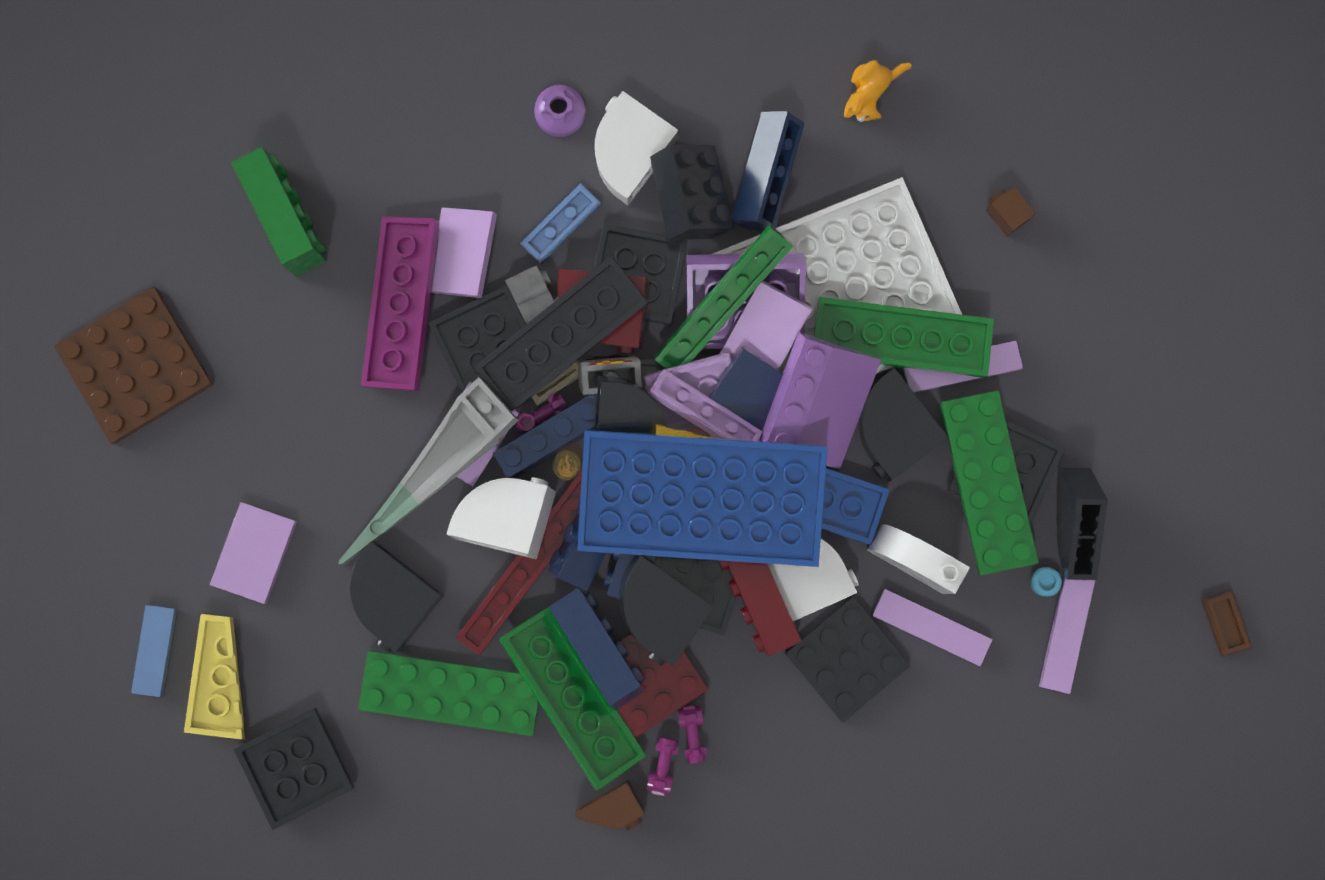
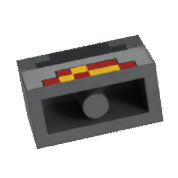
[577,353,642,395]

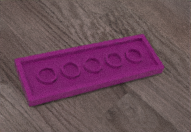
[361,216,439,392]

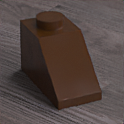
[574,780,645,830]

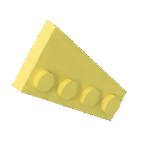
[184,614,245,739]

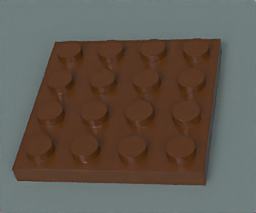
[54,286,214,445]

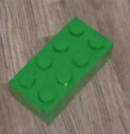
[231,147,326,277]

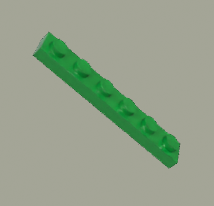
[654,225,793,369]

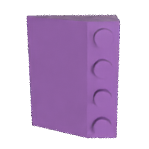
[687,253,806,349]
[759,332,881,469]

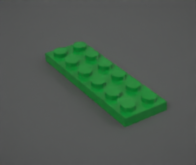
[814,297,994,378]
[939,390,1039,576]
[499,607,646,791]
[358,651,539,736]

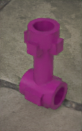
[515,394,568,433]
[678,705,707,764]
[646,737,679,796]

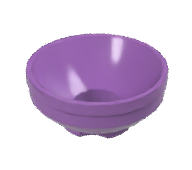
[534,85,586,137]

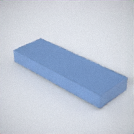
[520,183,601,265]
[131,605,178,697]

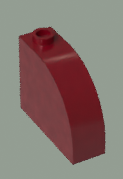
[558,269,650,354]

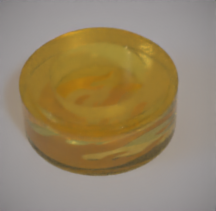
[552,451,582,480]

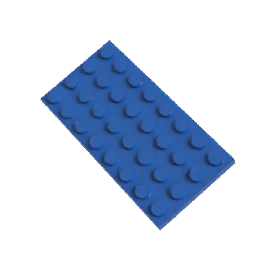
[577,430,828,567]

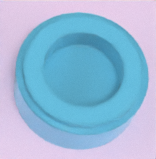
[1030,567,1062,597]

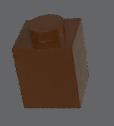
[986,186,1036,237]

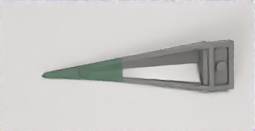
[338,377,519,565]

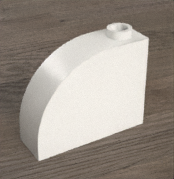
[595,91,678,206]
[447,477,556,559]
[867,524,970,594]
[767,539,859,621]

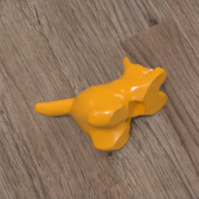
[844,60,912,122]

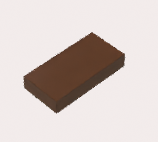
[1201,591,1252,656]

